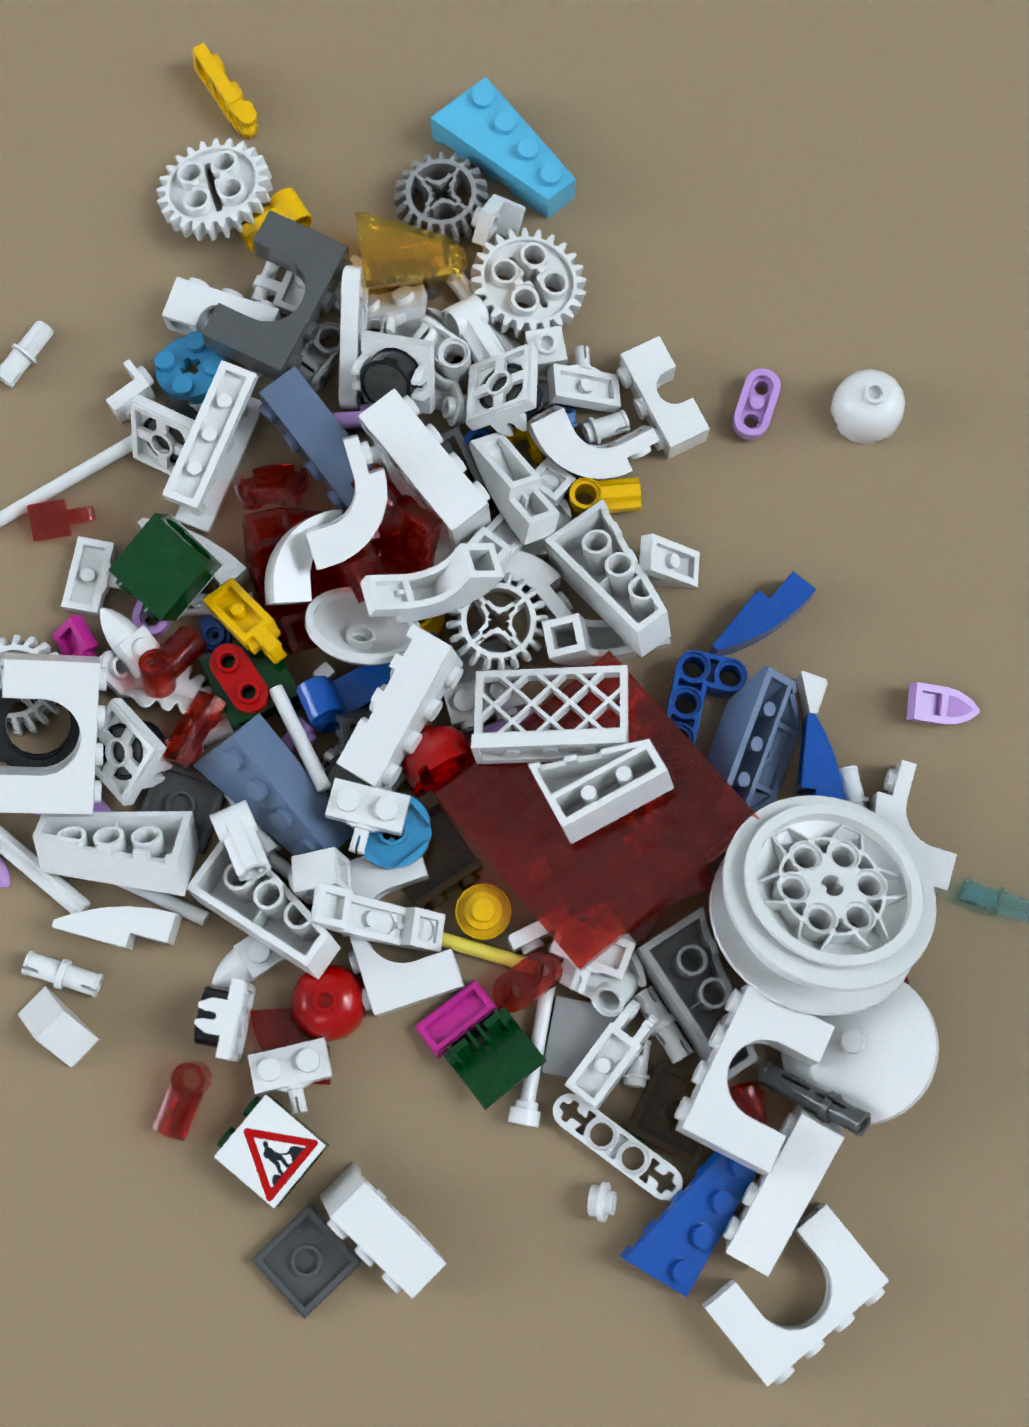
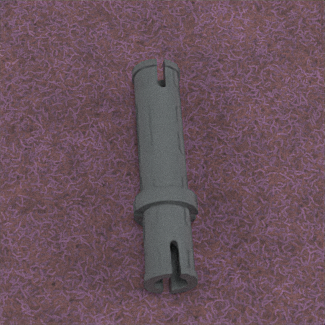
[758,1062,871,1137]

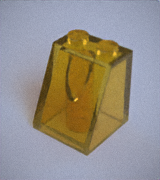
[355,212,467,292]

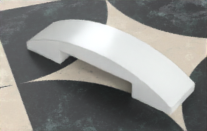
[468,458,576,567]
[310,882,446,953]

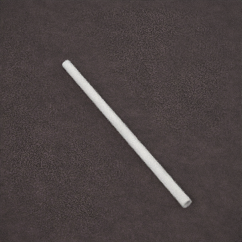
[0,368,263,528]

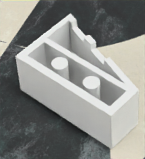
[528,739,674,844]
[320,1162,447,1299]

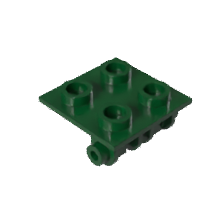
[443,1003,547,1110]

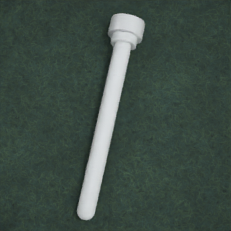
[508,942,561,1128]

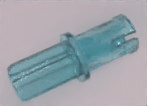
[958,878,1029,923]

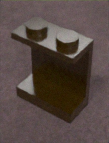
[383,790,483,911]

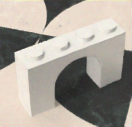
[0,652,107,815]
[342,856,465,1017]
[674,984,835,1174]
[701,1203,889,1387]

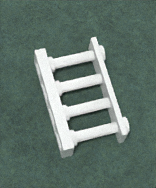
[162,360,262,534]

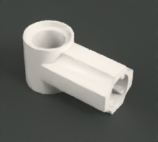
[440,295,506,364]
[210,800,271,881]
[555,959,638,1017]

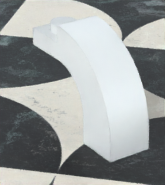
[527,405,659,479]
[306,434,387,570]
[264,509,380,606]
[360,543,504,623]
[468,550,573,620]
[542,613,671,666]
[869,760,957,895]

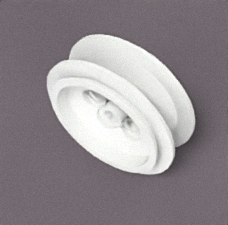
[709,795,936,1016]

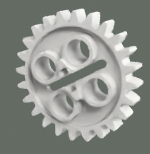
[156,138,273,241]
[469,228,586,339]

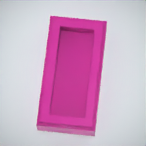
[414,979,499,1059]

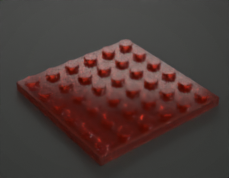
[435,650,760,971]

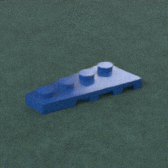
[619,1151,757,1297]

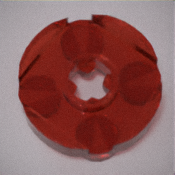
[233,464,309,510]

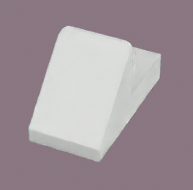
[639,533,700,588]

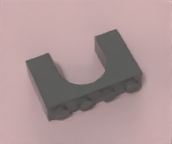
[201,210,353,380]

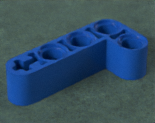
[296,632,437,734]
[657,650,748,798]

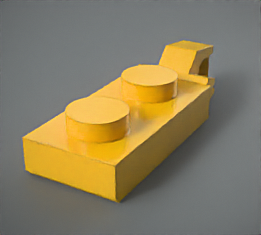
[202,578,287,664]

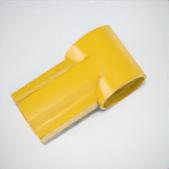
[239,187,313,253]
[568,477,642,517]

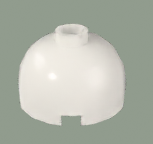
[830,369,906,445]

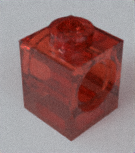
[338,542,387,603]

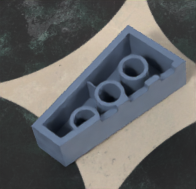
[259,366,375,511]
[193,713,354,856]

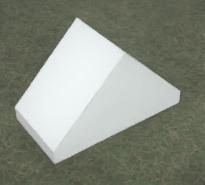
[17,986,100,1068]

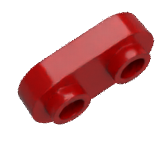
[209,644,270,715]

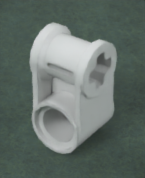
[411,315,472,382]

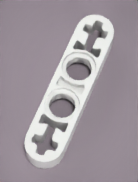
[339,265,368,411]
[552,1093,683,1200]

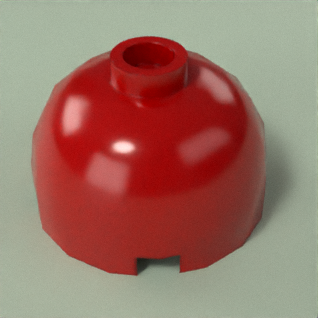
[402,725,477,796]
[290,964,366,1042]

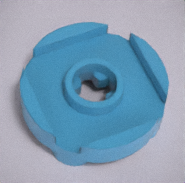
[154,331,229,404]
[357,792,432,870]

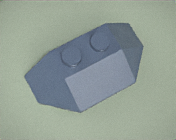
[703,666,800,822]

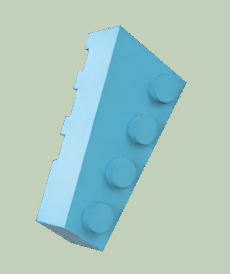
[430,77,576,219]

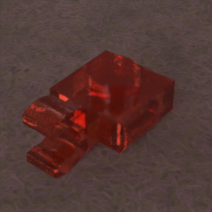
[27,499,96,541]

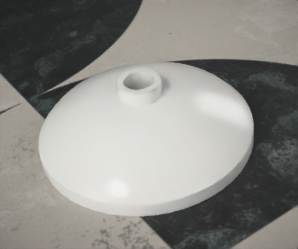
[305,587,420,666]

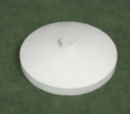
[781,981,939,1125]

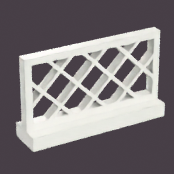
[471,665,629,764]

